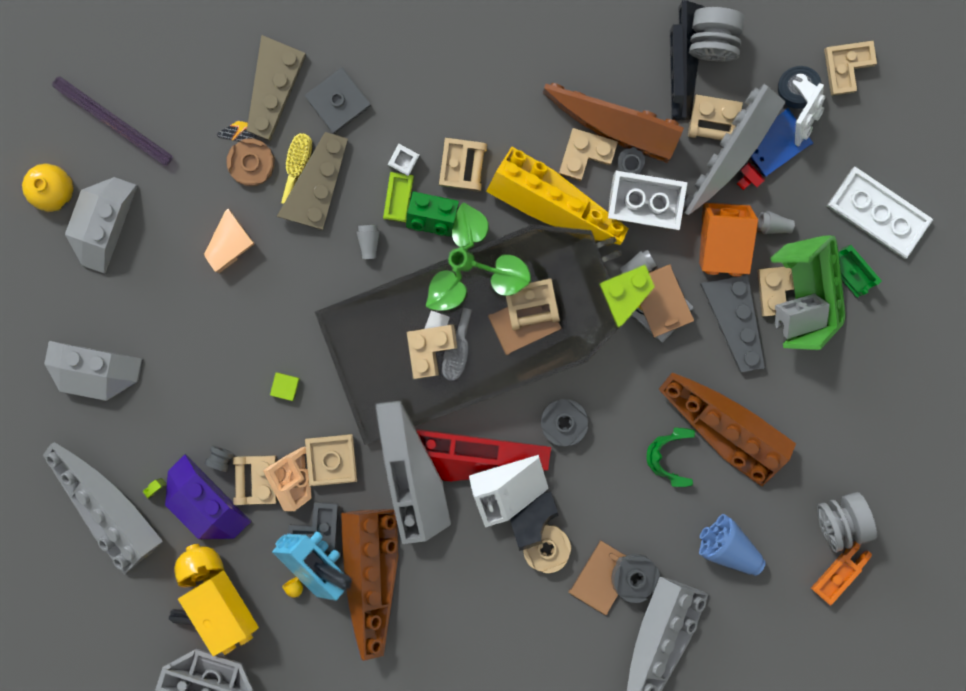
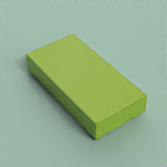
[383,172,414,223]

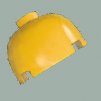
[22,164,74,212]
[174,544,224,587]

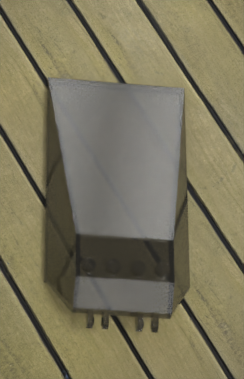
[315,225,626,445]

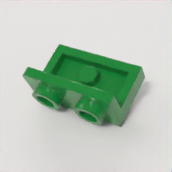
[406,191,459,237]

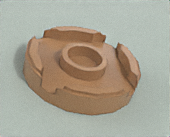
[227,139,274,186]

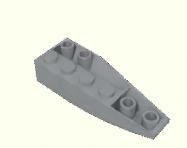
[682,84,785,216]
[376,401,451,544]
[43,442,163,575]
[627,577,709,691]

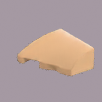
[204,209,255,273]
[263,447,312,511]

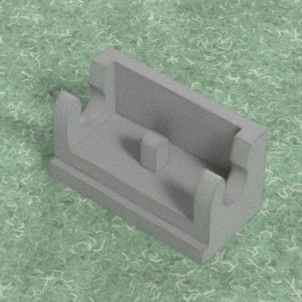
[775,294,830,339]

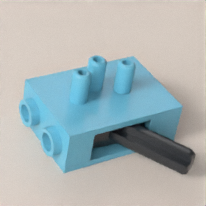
[272,532,352,600]

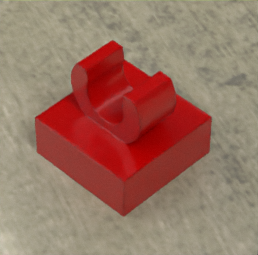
[737,162,765,190]

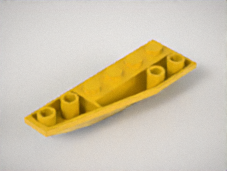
[486,147,629,245]

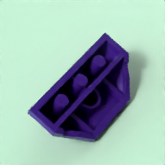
[165,454,252,540]

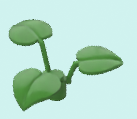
[426,203,531,311]

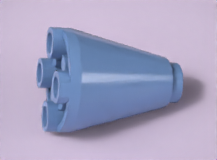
[699,514,766,576]

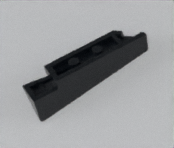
[670,0,705,120]

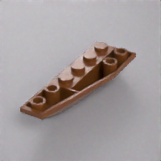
[543,83,684,163]
[659,372,796,487]
[341,509,398,661]

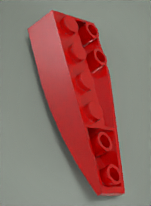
[416,429,551,482]

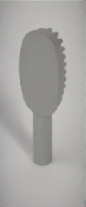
[442,308,472,381]

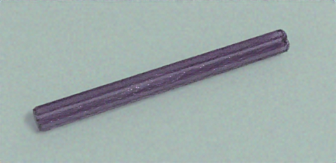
[52,77,173,166]

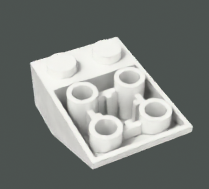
[469,455,549,527]

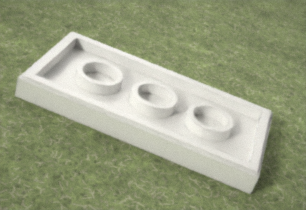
[827,167,933,259]

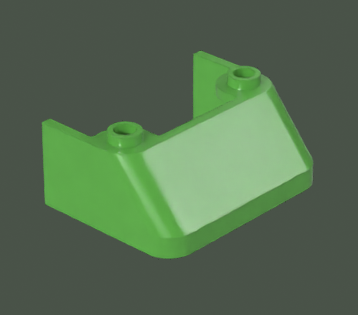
[771,235,845,350]

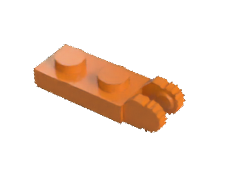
[811,541,872,606]

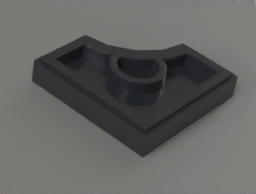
[510,492,559,551]

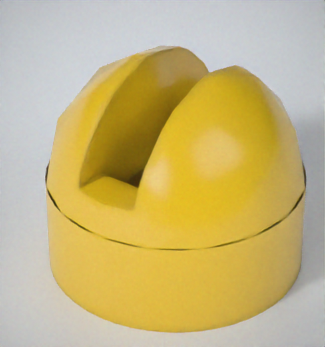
[282,577,303,598]

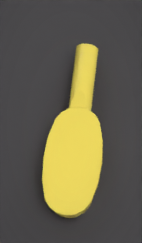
[281,133,312,204]

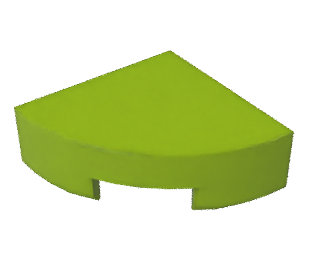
[143,478,167,499]

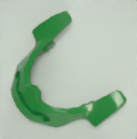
[646,427,695,487]

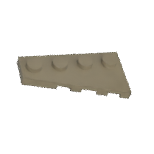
[276,132,348,230]

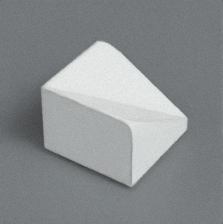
[388,144,420,176]

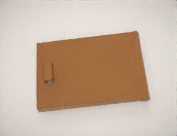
[640,264,694,338]
[488,304,562,355]
[569,540,626,615]

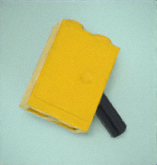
[169,570,259,656]

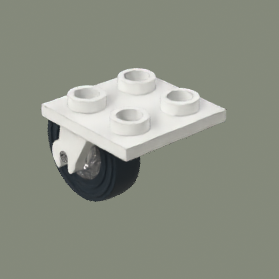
[778,66,825,146]

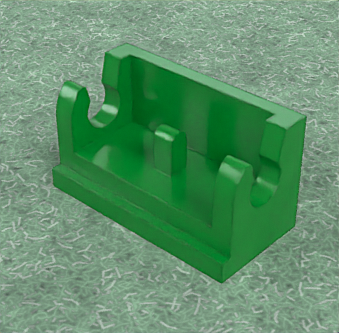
[838,245,882,298]

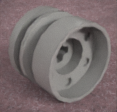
[689,7,745,62]
[817,492,877,553]

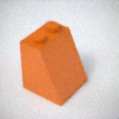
[699,202,758,276]

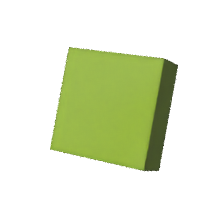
[270,372,300,401]

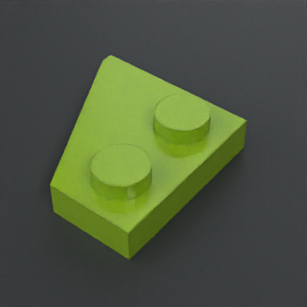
[599,265,655,327]

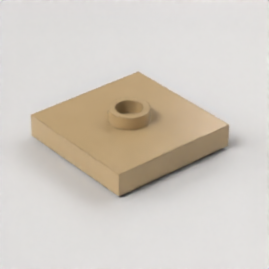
[305,434,358,487]

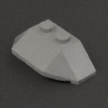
[65,177,137,274]
[44,341,143,401]
[155,648,254,691]

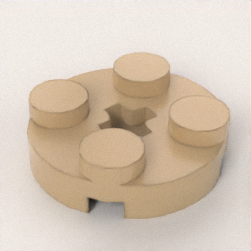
[523,524,571,573]

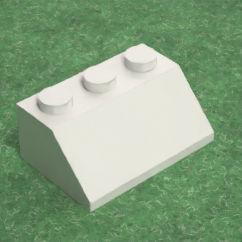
[608,171,687,230]

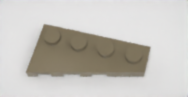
[247,35,306,141]

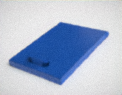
[750,108,813,177]

